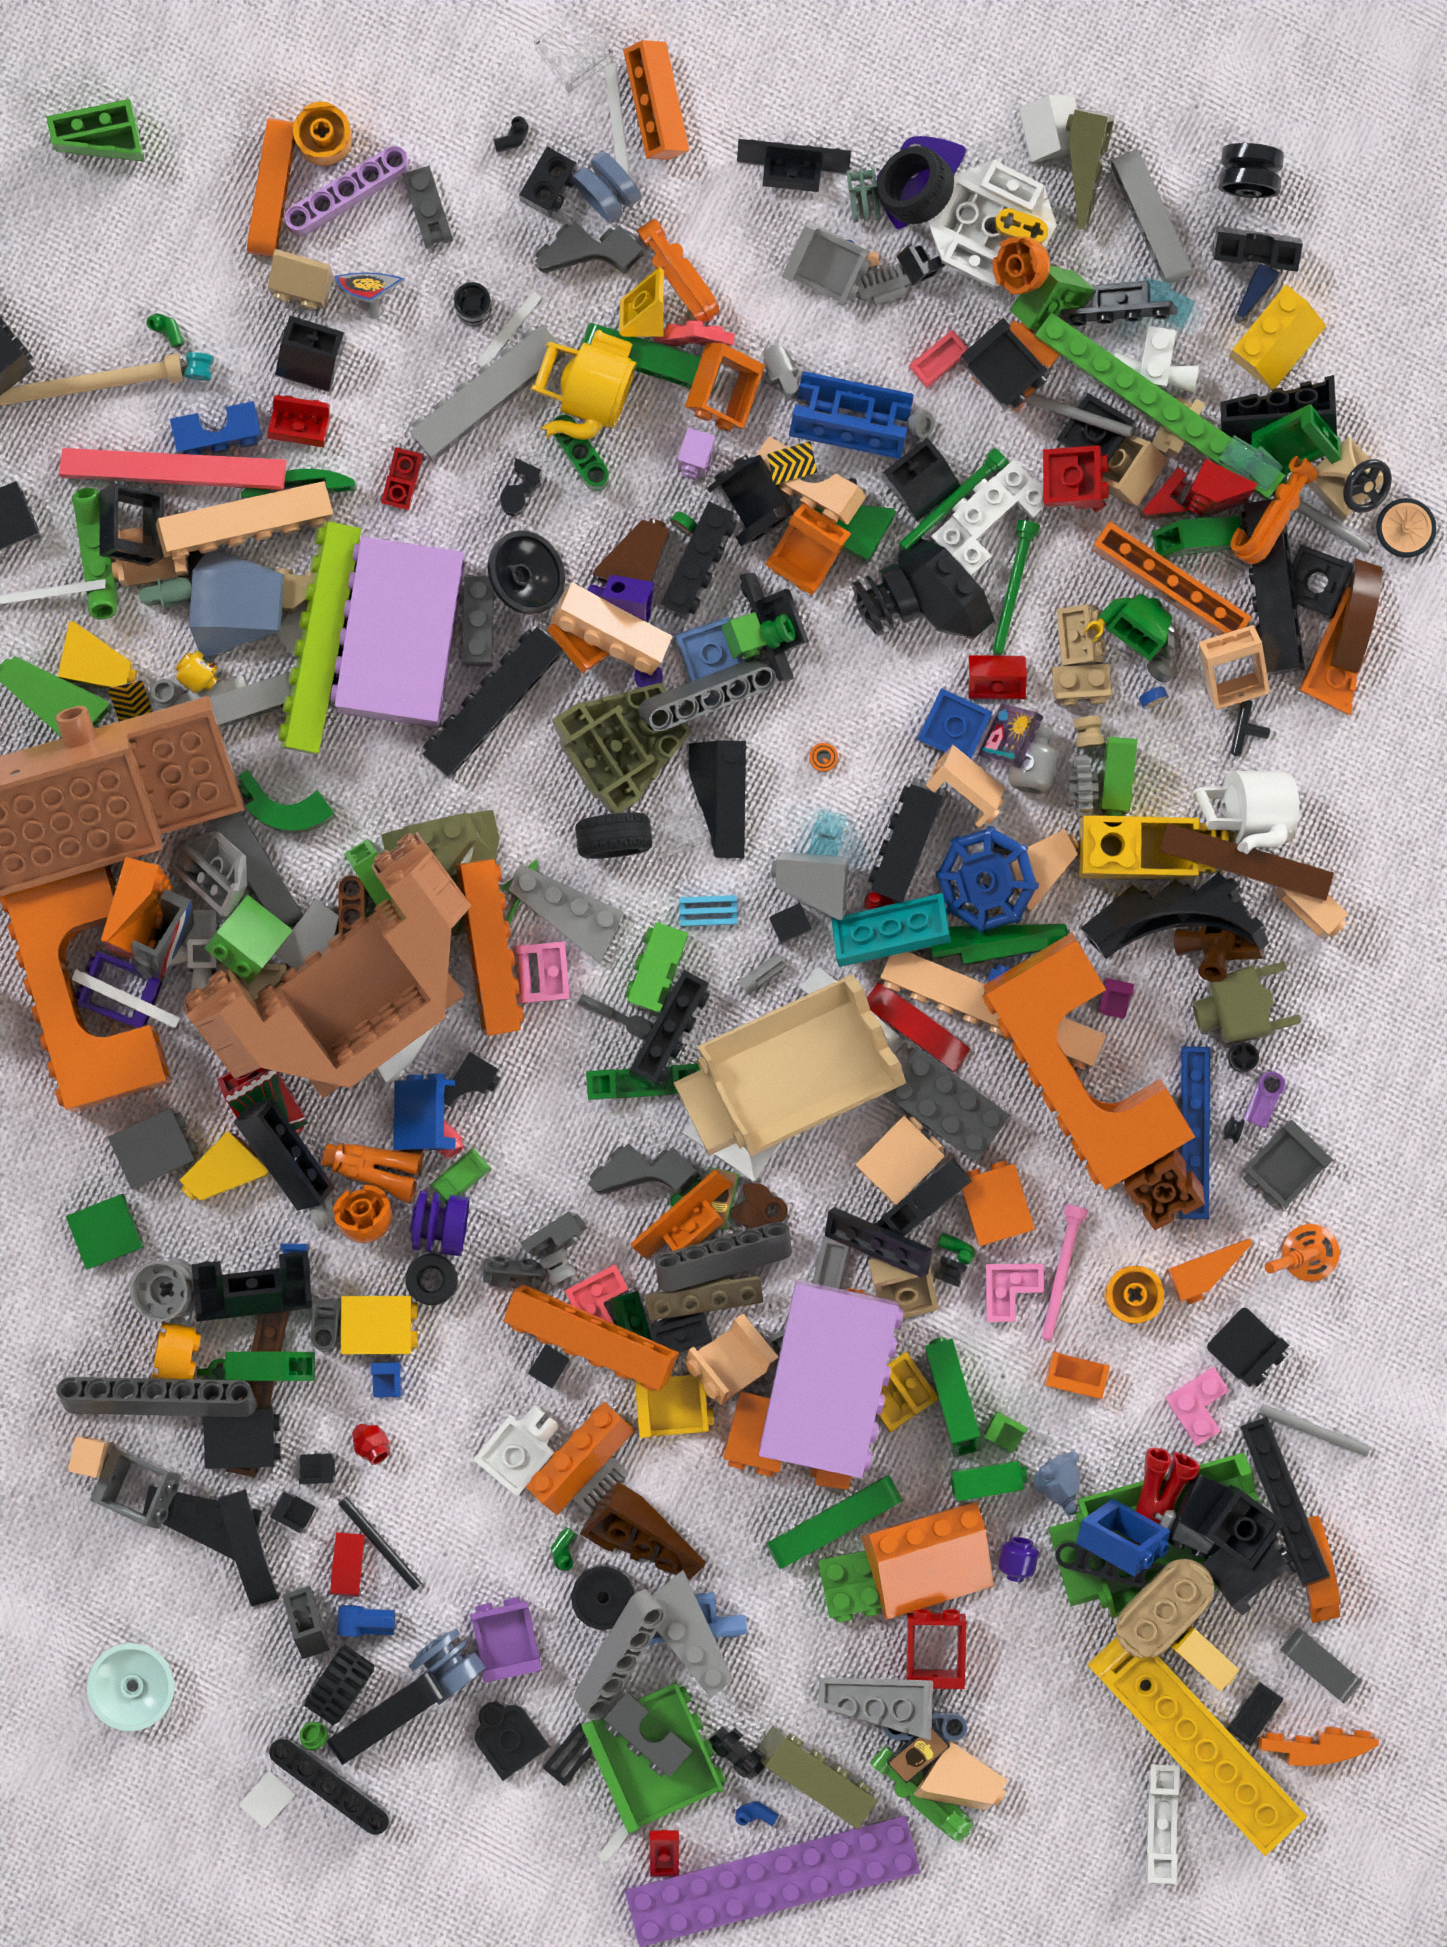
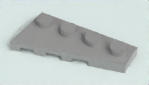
[818,1678,933,1740]

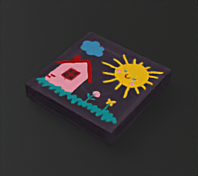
[978,703,1044,768]

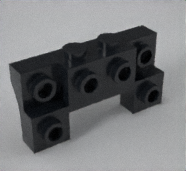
[191,1251,312,1322]

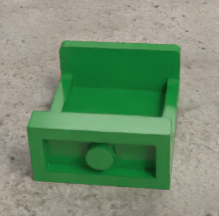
[1250,404,1341,484]

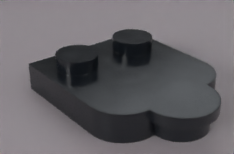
[475,1702,551,1781]

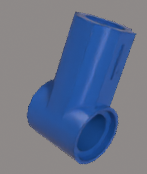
[337,1605,395,1636]

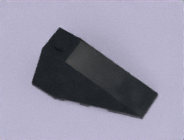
[688,740,746,859]

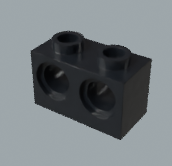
[519,146,577,218]

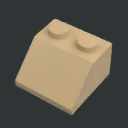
[268,249,334,311]
[1103,435,1168,507]
[868,1258,939,1319]

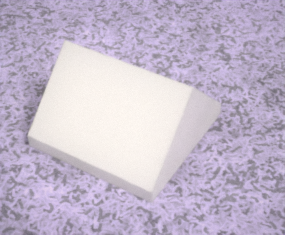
[1019,95,1077,163]

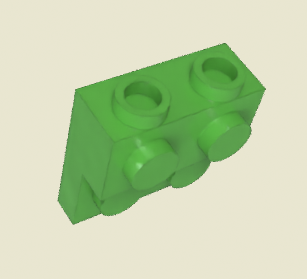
[818,1550,882,1622]

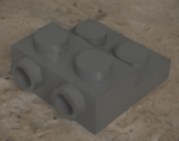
[520,1211,588,1254]

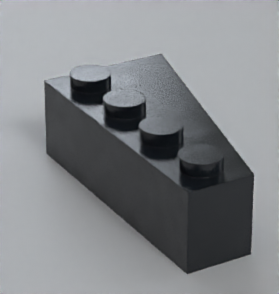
[1220,375,1337,445]

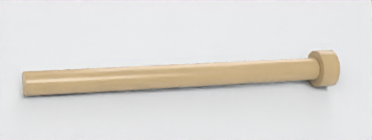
[0,353,185,406]

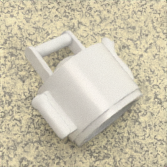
[1193,771,1299,854]

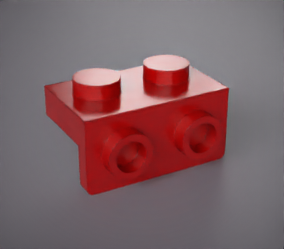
[268,395,330,448]

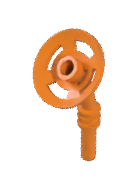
[1265,1224,1340,1282]

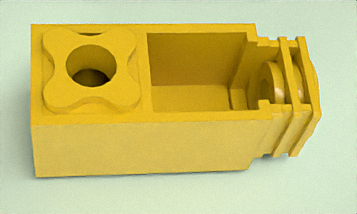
[1078,816,1229,881]

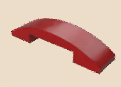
[867,982,971,1072]

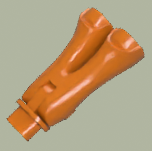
[321,1142,425,1204]

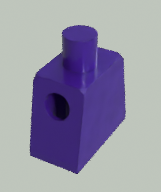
[588,575,654,623]

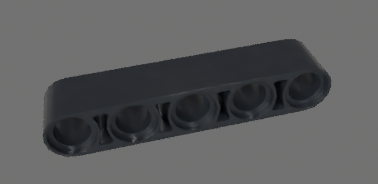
[1055,1540,1166,1588]
[326,1671,446,1765]
[269,1736,391,1835]

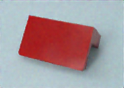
[968,655,1027,699]

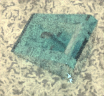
[808,808,847,856]

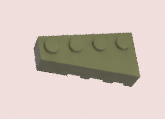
[757,1725,878,1829]

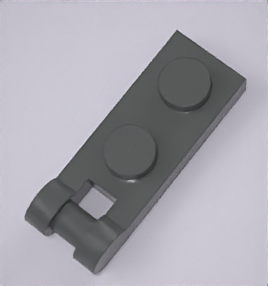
[403,165,453,249]

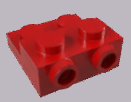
[1043,445,1109,509]

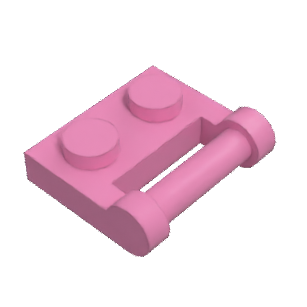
[514,942,570,1004]

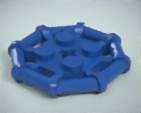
[935,826,1039,934]

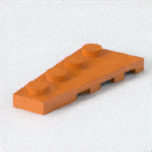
[1298,587,1357,715]

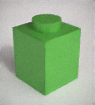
[721,612,767,660]

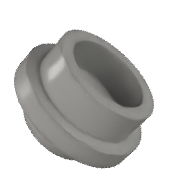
[150,679,179,708]

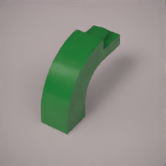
[239,769,337,833]

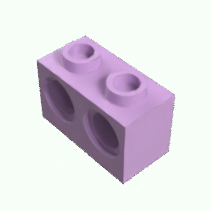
[677,427,715,480]

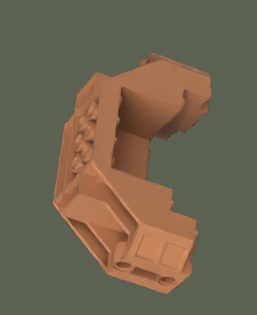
[183,832,471,1099]

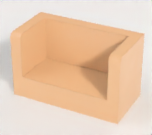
[68,1435,111,1478]

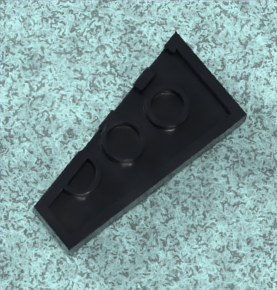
[143,1485,263,1560]

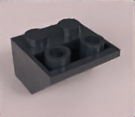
[275,315,347,393]
[881,437,961,522]

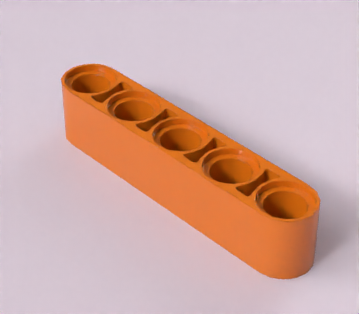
[247,118,295,257]

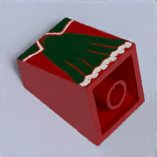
[217,1068,308,1133]

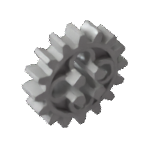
[1068,756,1099,819]

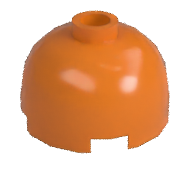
[992,236,1050,294]
[333,1185,392,1244]

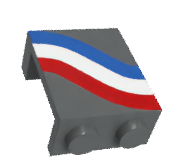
[131,889,195,980]

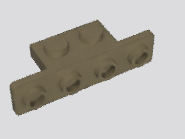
[646,1275,763,1320]

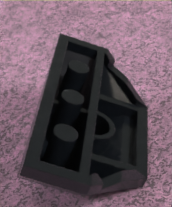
[897,538,995,639]

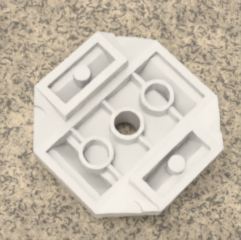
[929,160,1057,288]

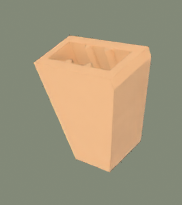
[1011,829,1079,913]
[914,1741,1008,1810]

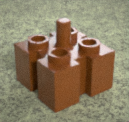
[1124,1149,1205,1230]

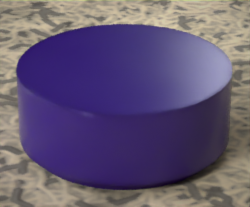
[634,666,663,688]

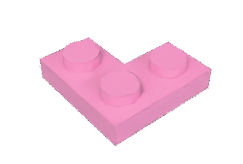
[985,1264,1044,1322]
[1164,1367,1229,1447]

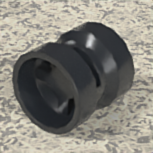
[1227,1043,1259,1073]

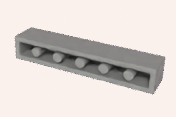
[410,324,565,462]

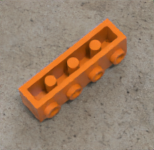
[623,40,689,160]
[526,1402,636,1515]

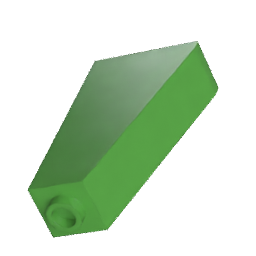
[0,656,113,737]

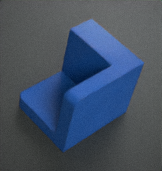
[371,1362,402,1398]

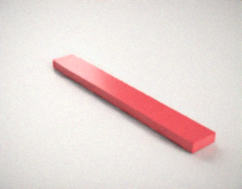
[59,448,287,490]

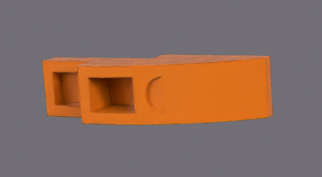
[1257,1726,1379,1766]

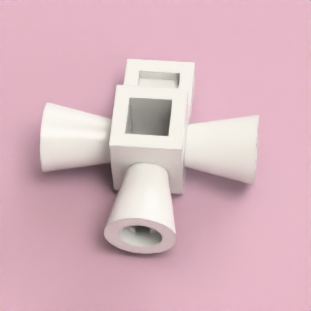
[1113,326,1199,417]
[158,910,222,992]

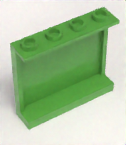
[581,1681,727,1834]

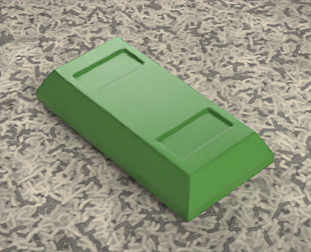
[430,1148,491,1205]

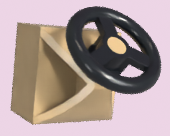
[1307,437,1392,522]

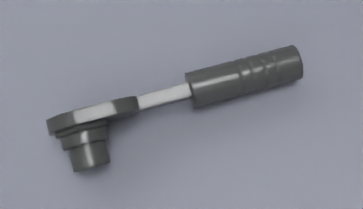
[577,993,654,1039]

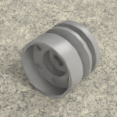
[130,1258,195,1322]

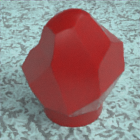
[352,1424,390,1465]

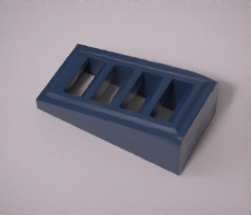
[1234,264,1280,323]

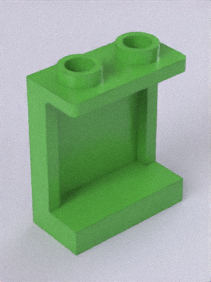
[205,895,293,983]

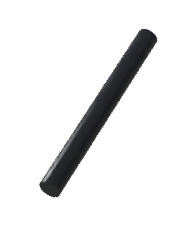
[338,1497,423,1591]

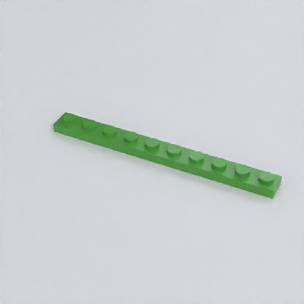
[1035,312,1285,501]

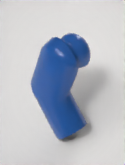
[735,1801,780,1826]

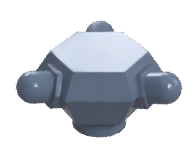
[1034,1451,1080,1515]

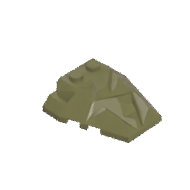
[552,683,692,814]
[381,810,499,936]

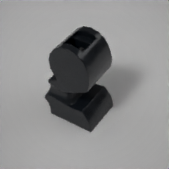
[500,458,542,517]

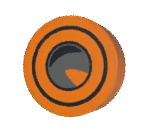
[809,743,838,772]

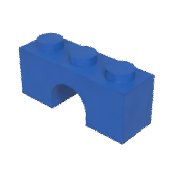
[170,401,263,455]

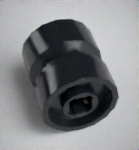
[454,282,492,327]

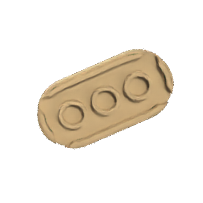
[1116,1559,1214,1658]

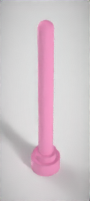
[1042,1204,1088,1341]

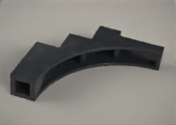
[1081,872,1269,959]

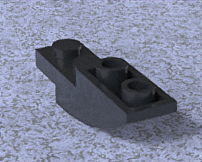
[875,1159,972,1237]

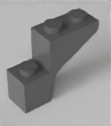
[535,221,644,275]
[587,1143,701,1196]

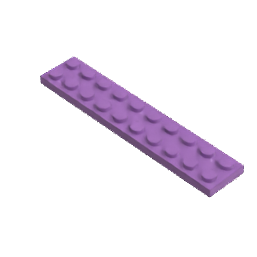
[625,1815,921,1947]

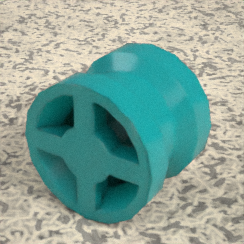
[183,352,214,381]

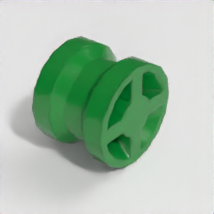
[761,614,795,649]

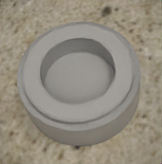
[907,409,934,440]

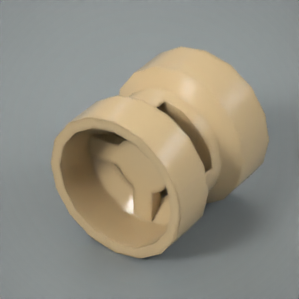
[1073,716,1105,749]

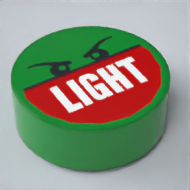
[670,511,697,537]

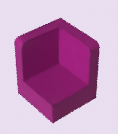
[1097,978,1134,1019]

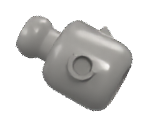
[1007,721,1057,794]

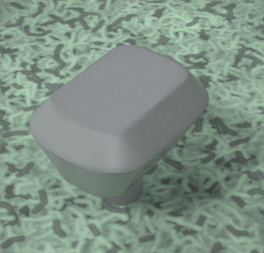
[1155,1510,1176,1530]

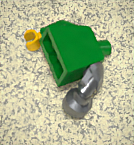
[1083,593,1181,683]

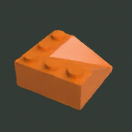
[101,857,173,960]

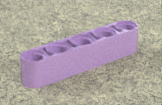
[285,146,409,236]

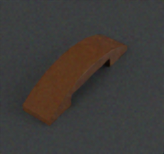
[1330,559,1382,674]

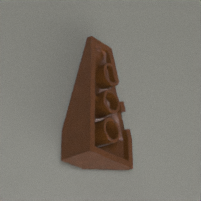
[580,1481,706,1580]

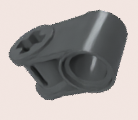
[310,1295,341,1352]

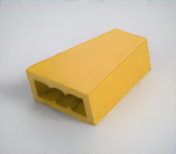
[58,621,137,689]
[179,1131,270,1201]
[1170,1626,1239,1692]

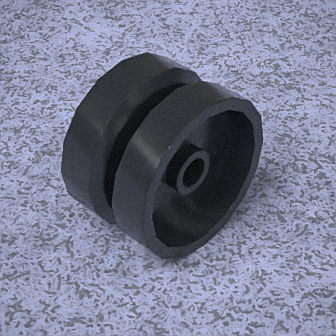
[1218,143,1284,198]
[571,1564,635,1630]

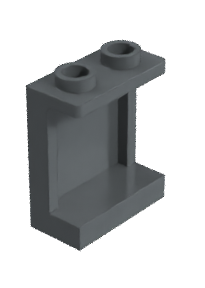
[108,1108,199,1190]
[1241,1120,1333,1210]

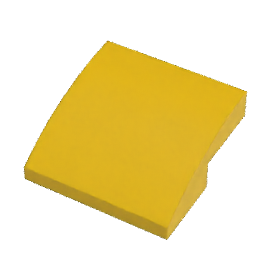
[876,1351,938,1433]

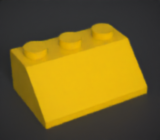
[1229,284,1326,391]

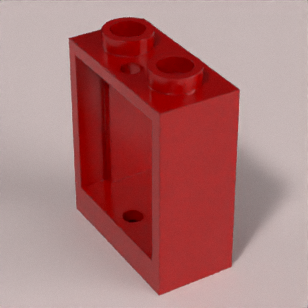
[906,1609,966,1689]

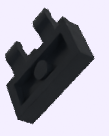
[708,1726,765,1780]

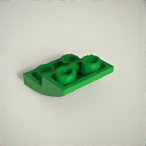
[66,1194,144,1270]

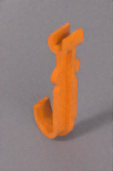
[636,218,720,324]
[1231,456,1318,564]

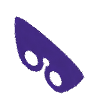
[876,136,966,229]

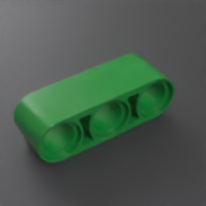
[552,415,609,491]

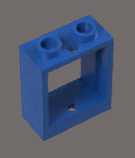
[1076,1499,1171,1576]

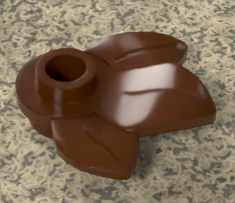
[730,1183,788,1229]

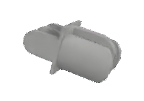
[763,344,798,400]

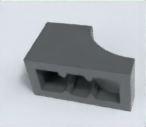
[283,1586,330,1659]

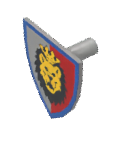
[335,272,405,319]

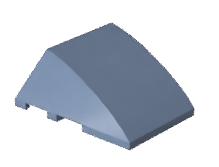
[189,549,284,659]

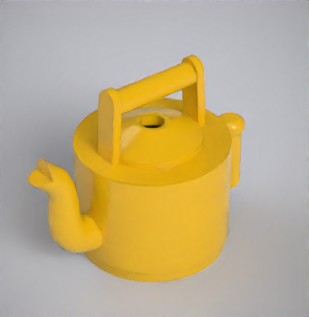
[531,330,637,440]

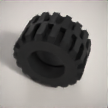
[304,1645,374,1726]

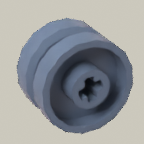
[571,150,642,224]

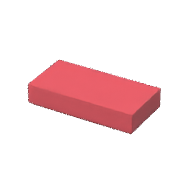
[909,330,968,389]

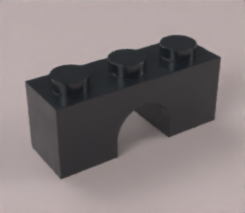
[1212,226,1303,272]

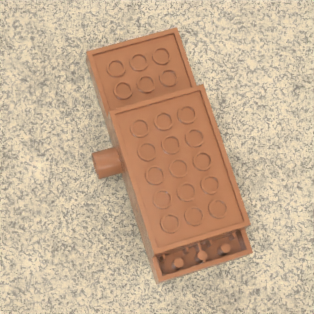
[0,696,244,896]

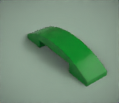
[241,468,357,500]
[586,1063,701,1100]

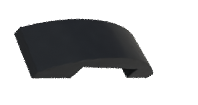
[218,1489,279,1607]

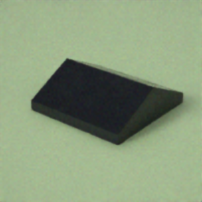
[1056,393,1136,463]

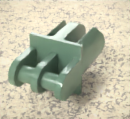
[846,167,881,223]
[139,577,192,610]

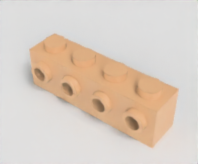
[550,583,672,675]

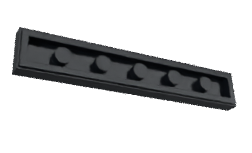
[1240,1417,1330,1588]

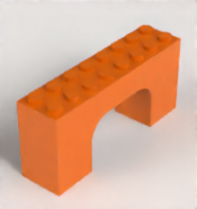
[0,865,172,1112]
[982,932,1195,1190]

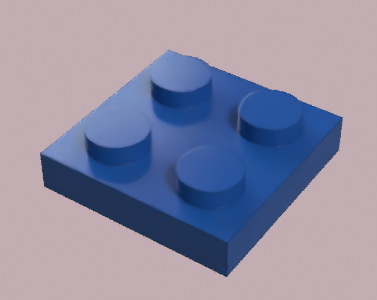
[917,688,993,759]

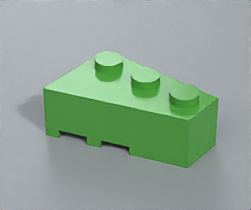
[46,99,145,162]
[624,922,689,1015]

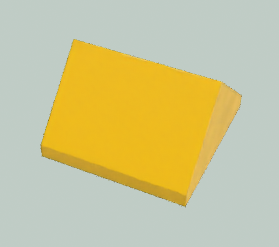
[619,267,664,337]

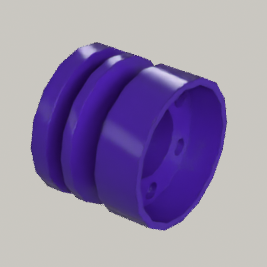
[410,1190,470,1256]

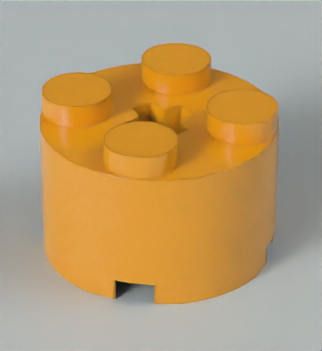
[293,101,352,166]
[1104,1266,1164,1324]
[151,1322,201,1379]

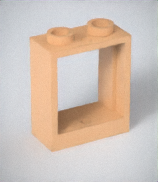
[1199,625,1270,710]
[1272,887,1348,939]

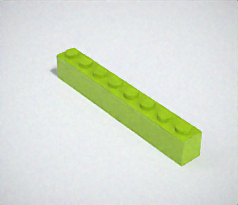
[278,521,362,755]

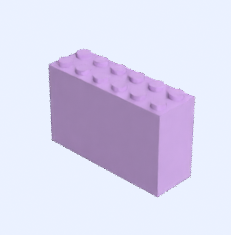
[330,536,465,729]
[759,1280,903,1478]

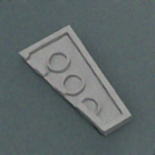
[508,864,624,964]
[652,1570,733,1698]

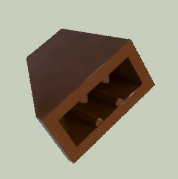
[593,518,669,583]

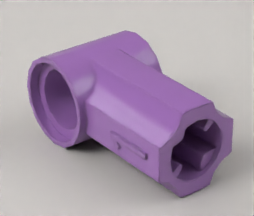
[1242,1071,1285,1129]

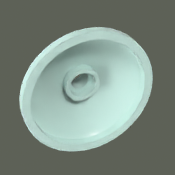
[87,1643,175,1731]

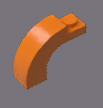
[1306,1515,1341,1623]

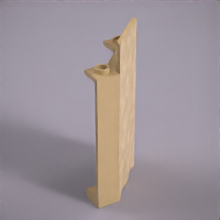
[674,974,906,1156]

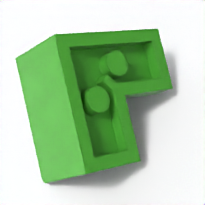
[1011,265,1095,331]

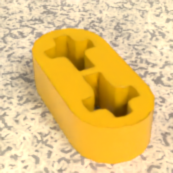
[995,208,1048,244]

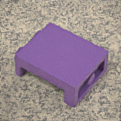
[470,1596,542,1683]

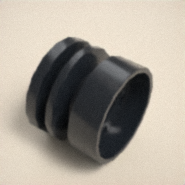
[851,562,921,637]

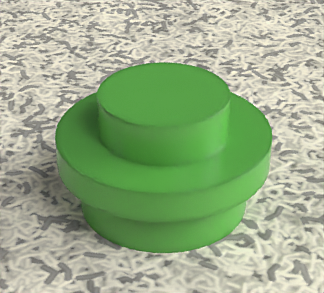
[300,1722,328,1751]

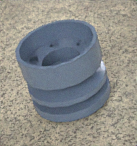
[409,1628,486,1705]

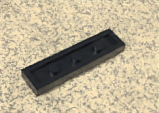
[824,1207,932,1278]

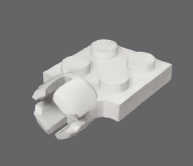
[473,1405,559,1497]

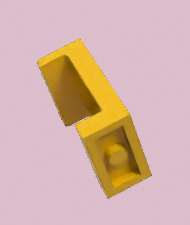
[341,1296,418,1354]
[635,1375,714,1438]

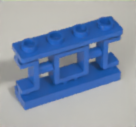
[789,371,914,459]

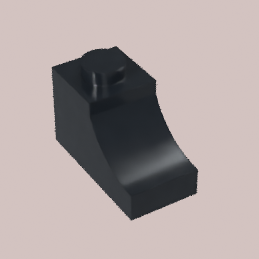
[444,1052,502,1108]

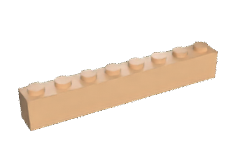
[879,952,1106,1070]

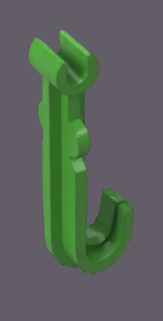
[870,1745,975,1843]

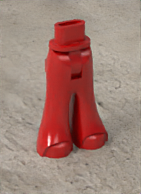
[1132,1447,1200,1545]

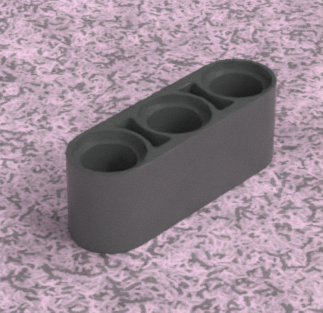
[1280,1627,1363,1704]

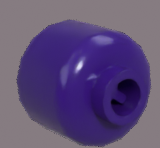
[999,1537,1039,1582]

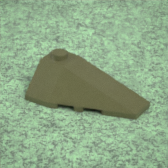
[1066,109,1115,230]

